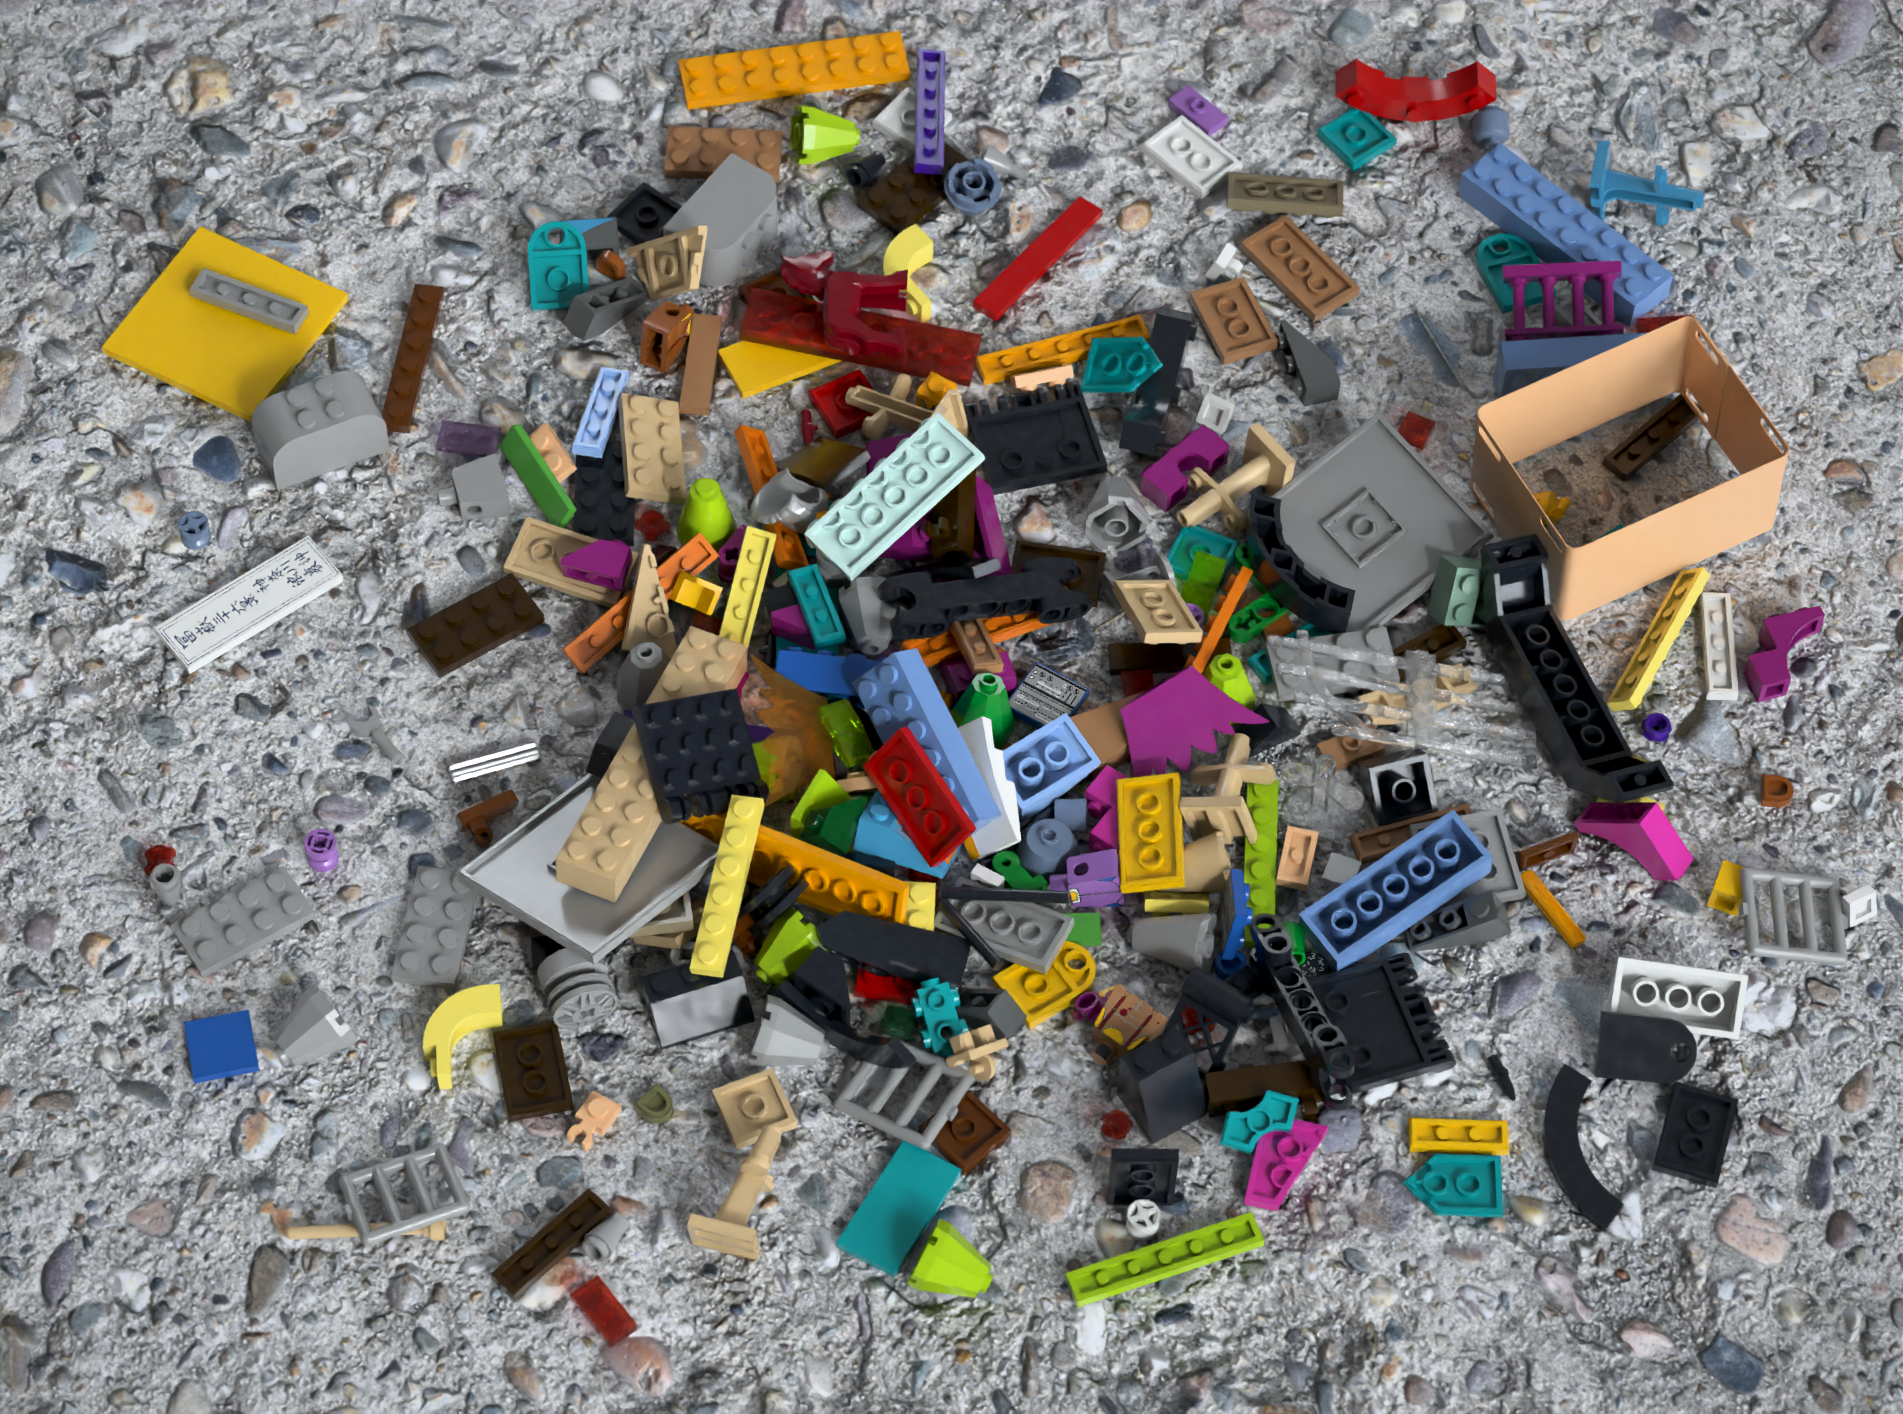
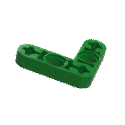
[1227,543,1292,643]

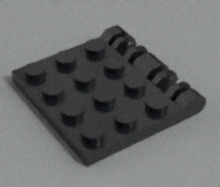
[963,380,1108,495]
[631,688,770,824]
[1307,953,1456,1098]

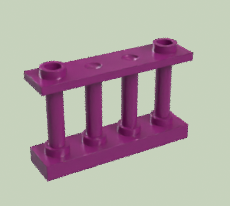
[1503,260,1624,341]

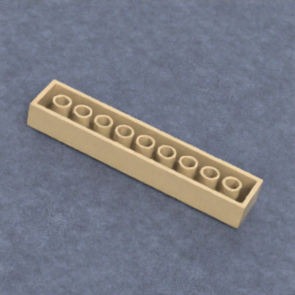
[556,626,748,903]

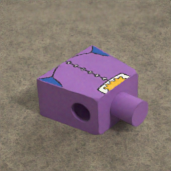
[1050,849,1125,907]

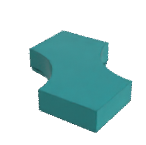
[1218,1090,1299,1154]

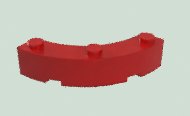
[1335,58,1497,122]

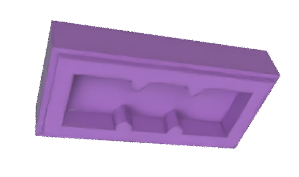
[1168,85,1228,137]

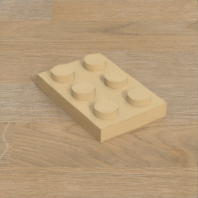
[1112,580,1203,645]

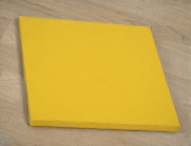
[102,226,349,423]

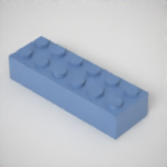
[1493,333,1674,399]
[852,648,1002,837]
[1299,810,1492,972]

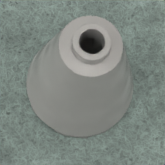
[1128,913,1220,973]

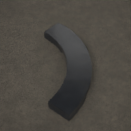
[837,557,1001,591]
[766,980,916,1069]
[1543,1063,1624,1233]

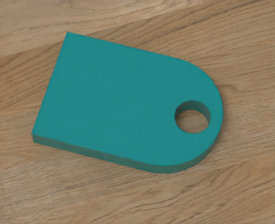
[528,221,589,312]
[1476,234,1557,314]

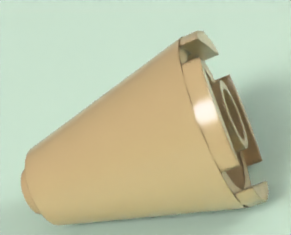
[1156,830,1232,894]

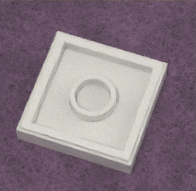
[872,87,952,152]

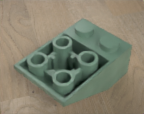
[1427,555,1486,628]

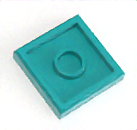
[1316,108,1397,171]
[1167,525,1241,593]

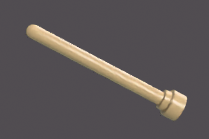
[284,1220,446,1241]

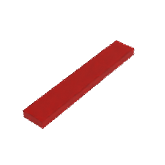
[973,196,1103,322]

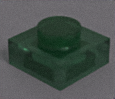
[878,1005,918,1041]

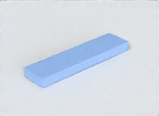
[572,367,629,458]

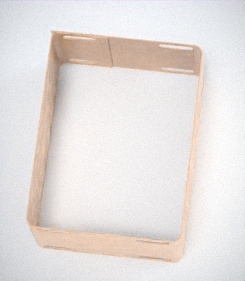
[1470,312,1789,621]

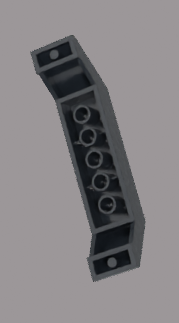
[1481,533,1675,803]

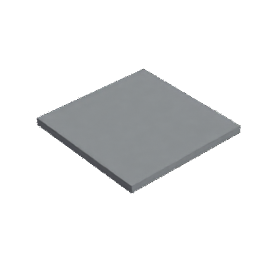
[1243,412,1494,632]
[456,773,719,964]

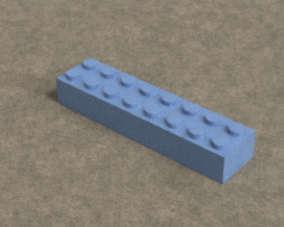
[1458,143,1673,328]

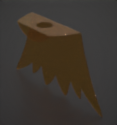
[750,654,836,806]

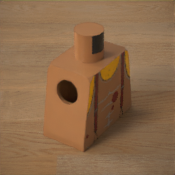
[1091,984,1167,1066]

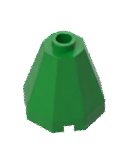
[950,672,1015,749]

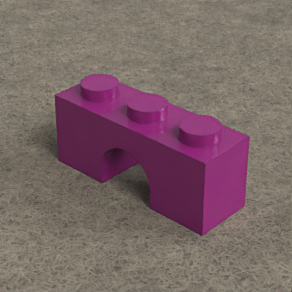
[1140,424,1230,513]

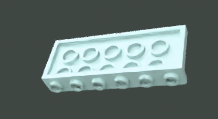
[804,412,985,581]

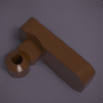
[455,789,519,848]
[731,913,762,959]

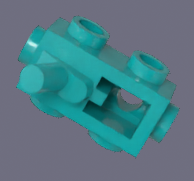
[911,977,968,1058]

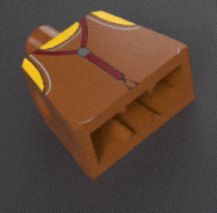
[640,301,694,374]

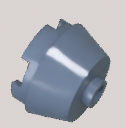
[944,158,1001,216]
[1017,819,1080,883]

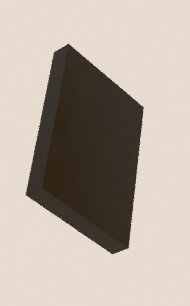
[776,436,871,490]
[1011,540,1106,608]
[492,1020,574,1122]

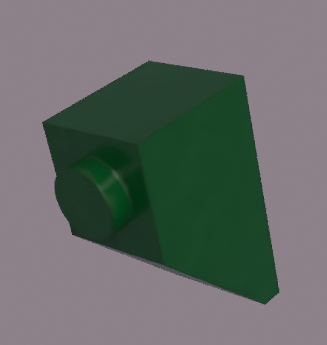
[800,796,868,855]

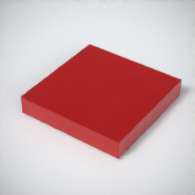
[808,369,874,439]

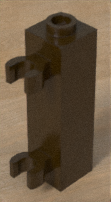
[925,468,976,562]
[1203,1060,1322,1122]

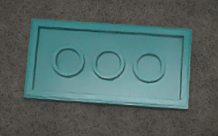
[836,1141,961,1278]

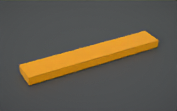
[974,314,1151,386]

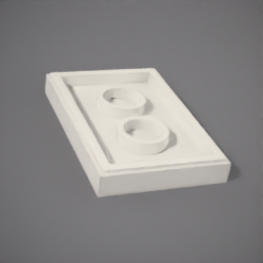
[1141,115,1242,199]

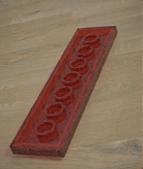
[739,287,982,387]

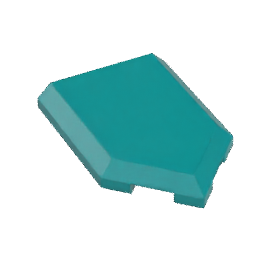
[1080,337,1163,393]
[1403,1154,1503,1218]

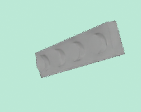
[189,268,309,334]

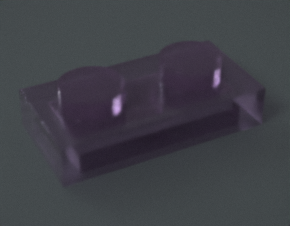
[436,420,502,457]

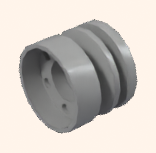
[537,948,619,1029]

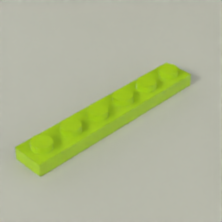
[1243,780,1279,947]
[1065,1212,1264,1308]

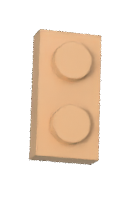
[1009,364,1074,392]
[529,422,577,483]
[1276,826,1319,891]

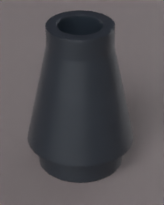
[845,151,886,188]

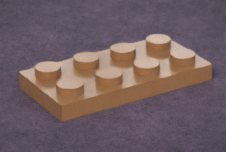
[665,126,783,182]
[1240,215,1360,322]

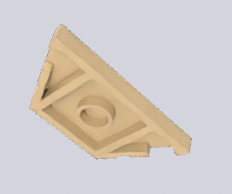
[626,225,708,301]

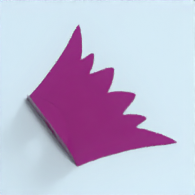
[1120,665,1269,777]

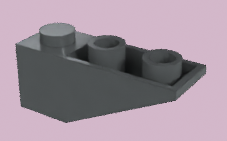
[1275,319,1340,407]
[1405,890,1511,952]

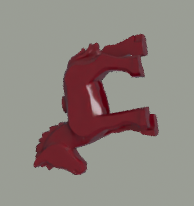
[779,249,908,357]

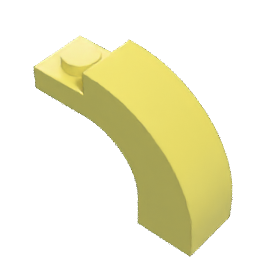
[883,223,933,324]
[423,984,503,1089]

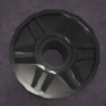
[741,863,810,929]

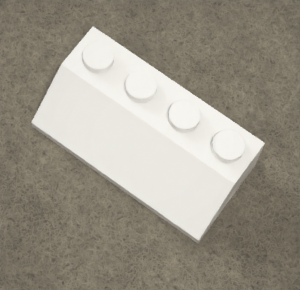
[1606,956,1749,1040]

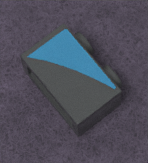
[559,217,619,264]

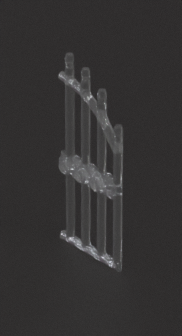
[1267,630,1537,769]

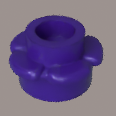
[1641,713,1672,742]

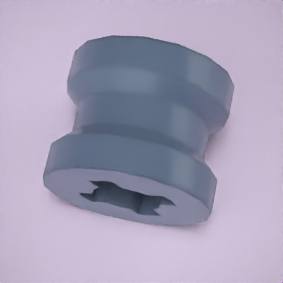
[178,511,211,550]

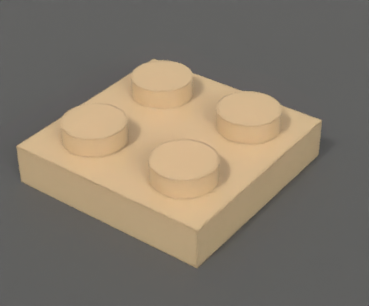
[712,1067,797,1150]

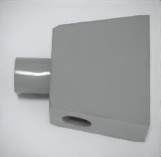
[436,453,511,520]

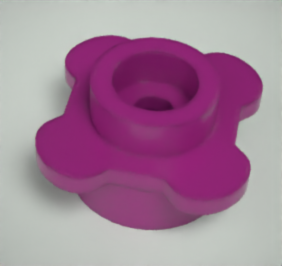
[1073,992,1108,1022]

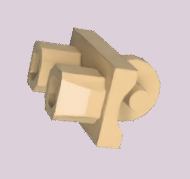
[946,1024,1009,1081]

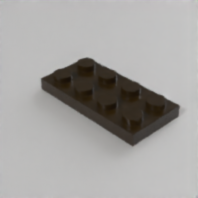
[857,142,970,236]
[407,573,545,678]

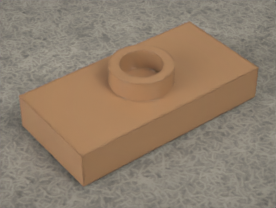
[1316,723,1386,774]

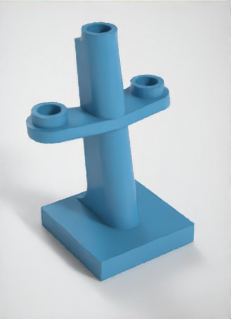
[1590,140,1704,227]

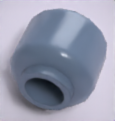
[1472,105,1510,150]

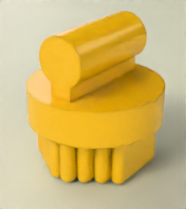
[1533,491,1571,525]

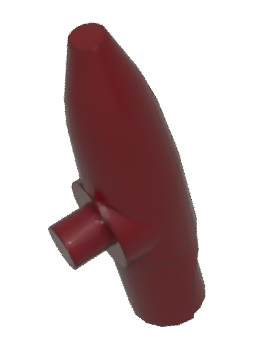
[801,410,818,446]

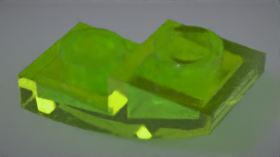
[1181,550,1228,619]
[818,699,874,768]

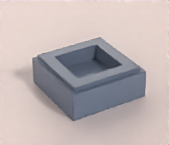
[1055,799,1087,831]

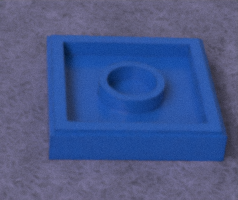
[184,1010,260,1084]

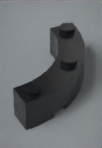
[1119,307,1198,456]
[1245,493,1356,634]

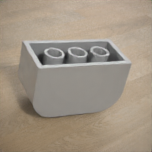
[663,153,778,286]
[251,371,390,491]

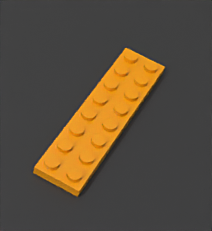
[678,31,910,110]
[680,812,910,925]

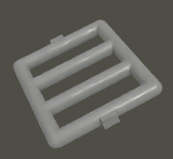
[1738,867,1848,966]
[834,1033,974,1149]
[338,1143,471,1246]

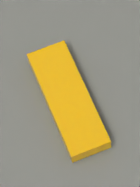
[1408,1118,1509,1155]

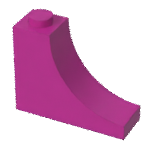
[1574,802,1694,881]

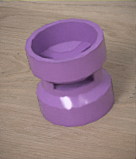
[304,829,339,872]

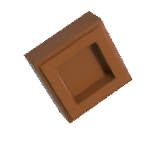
[1258,610,1295,643]

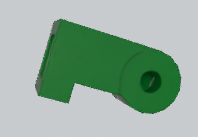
[992,851,1048,904]

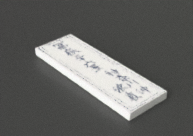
[154,536,344,674]

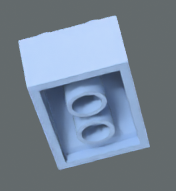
[1003,713,1101,823]

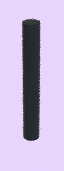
[938,899,1004,971]

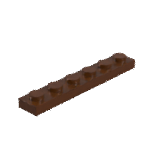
[382,283,445,434]

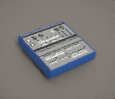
[1009,661,1090,729]
[1217,869,1252,960]

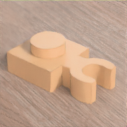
[567,1090,621,1151]

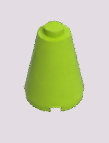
[677,478,737,553]

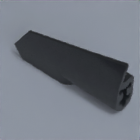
[816,910,971,991]

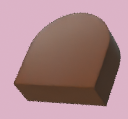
[596,250,626,281]
[1760,774,1794,808]

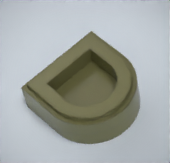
[633,1084,673,1124]

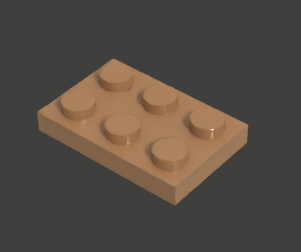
[1190,277,1278,365]

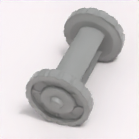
[1100,553,1176,611]

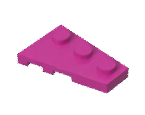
[1244,1119,1329,1211]

